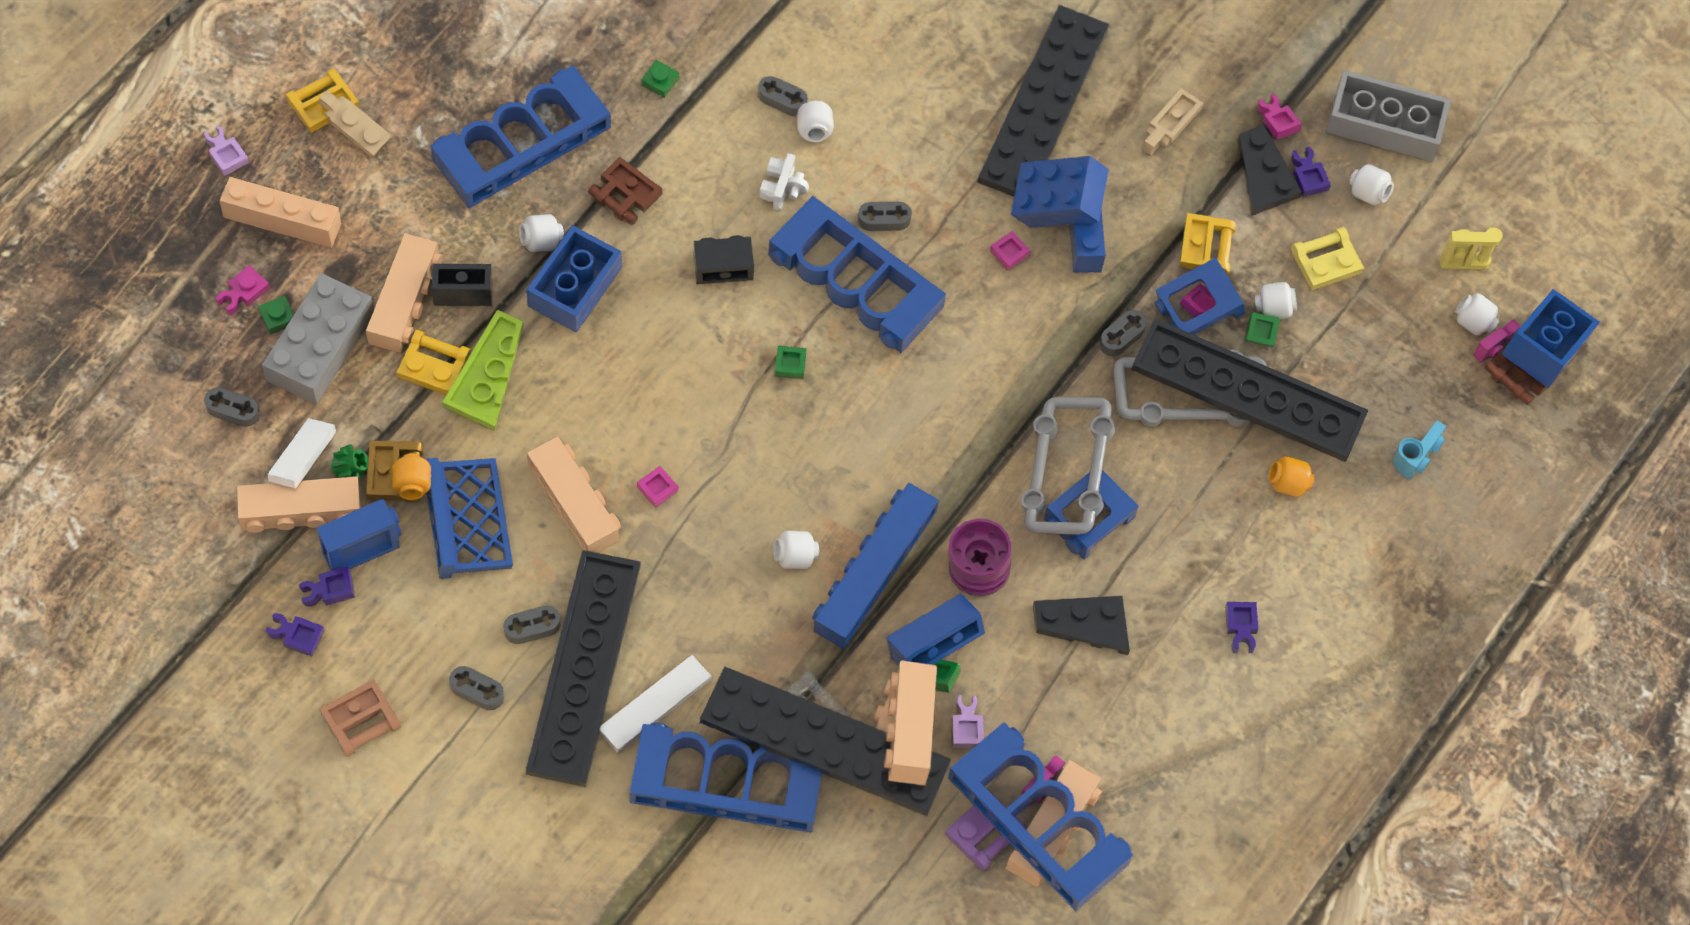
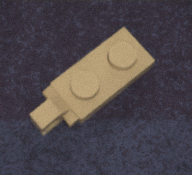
[1142,88,1204,156]
[318,90,392,158]

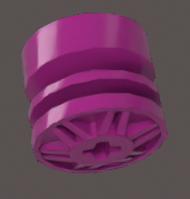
[949,518,1012,596]

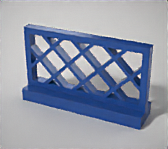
[426,458,513,579]

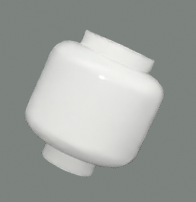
[797,101,834,143]
[1350,164,1394,205]
[519,214,564,252]
[1255,282,1297,319]
[1455,293,1499,336]
[773,530,819,570]

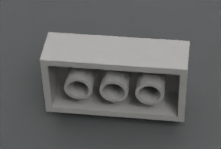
[1325,70,1451,162]
[262,273,374,405]

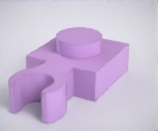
[204,125,249,176]
[952,695,984,748]

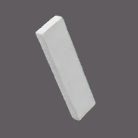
[600,655,712,753]

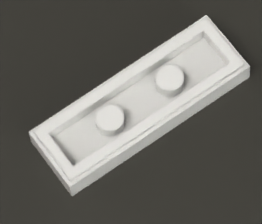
[268,418,336,489]

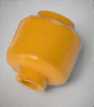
[392,453,431,500]
[1268,456,1314,497]

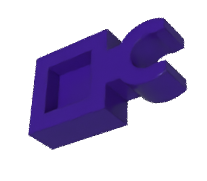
[1291,147,1331,197]
[299,566,355,607]
[1225,602,1258,654]
[266,613,325,657]

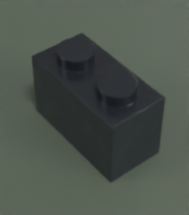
[693,235,754,284]
[432,264,493,306]

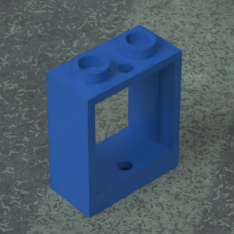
[316,499,402,571]

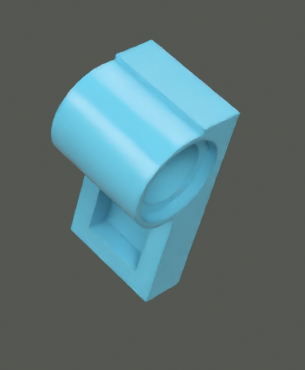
[1393,420,1447,480]

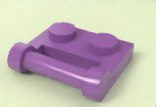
[945,791,1027,871]

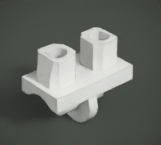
[759,153,809,212]

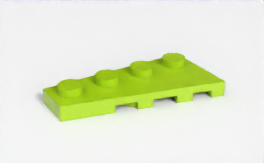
[442,310,523,431]

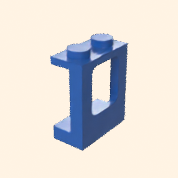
[1154,258,1245,335]
[1044,470,1139,560]

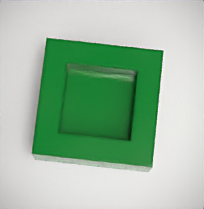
[641,60,679,98]
[258,295,294,335]
[1244,312,1280,347]
[775,346,807,379]
[933,660,961,693]

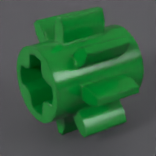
[331,444,368,480]

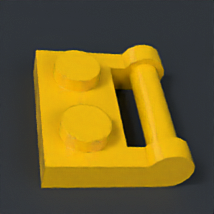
[284,68,359,133]
[1179,213,1236,276]
[396,329,471,395]

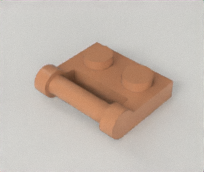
[320,679,401,757]

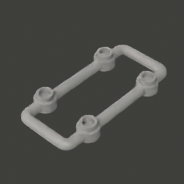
[1114,349,1267,427]
[1021,397,1115,534]

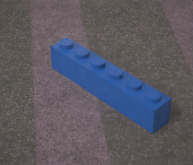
[812,482,939,649]

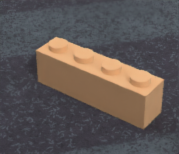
[219,177,342,248]
[366,233,442,353]
[527,436,621,553]
[237,477,361,533]
[884,661,937,785]
[1006,760,1102,888]

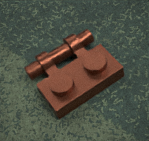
[588,156,663,225]
[1484,347,1559,406]

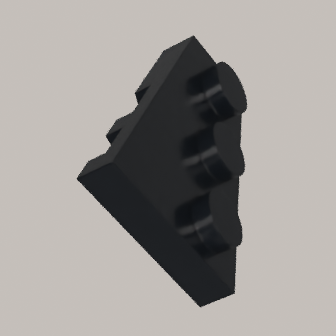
[1238,125,1302,216]
[1033,596,1130,655]

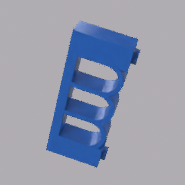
[431,65,611,208]
[768,196,946,353]
[629,722,822,833]
[948,722,1133,912]

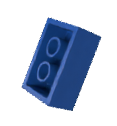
[1011,156,1109,228]
[526,225,622,333]
[1502,289,1600,388]

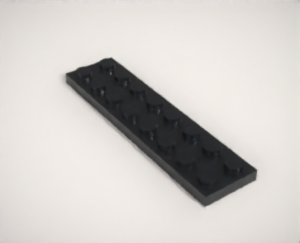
[977,5,1110,197]
[1131,318,1368,462]
[526,550,641,787]
[700,666,951,816]

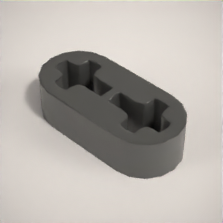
[758,76,808,116]
[857,201,912,231]
[1099,310,1147,356]
[204,387,260,427]
[504,606,560,644]
[449,666,504,710]

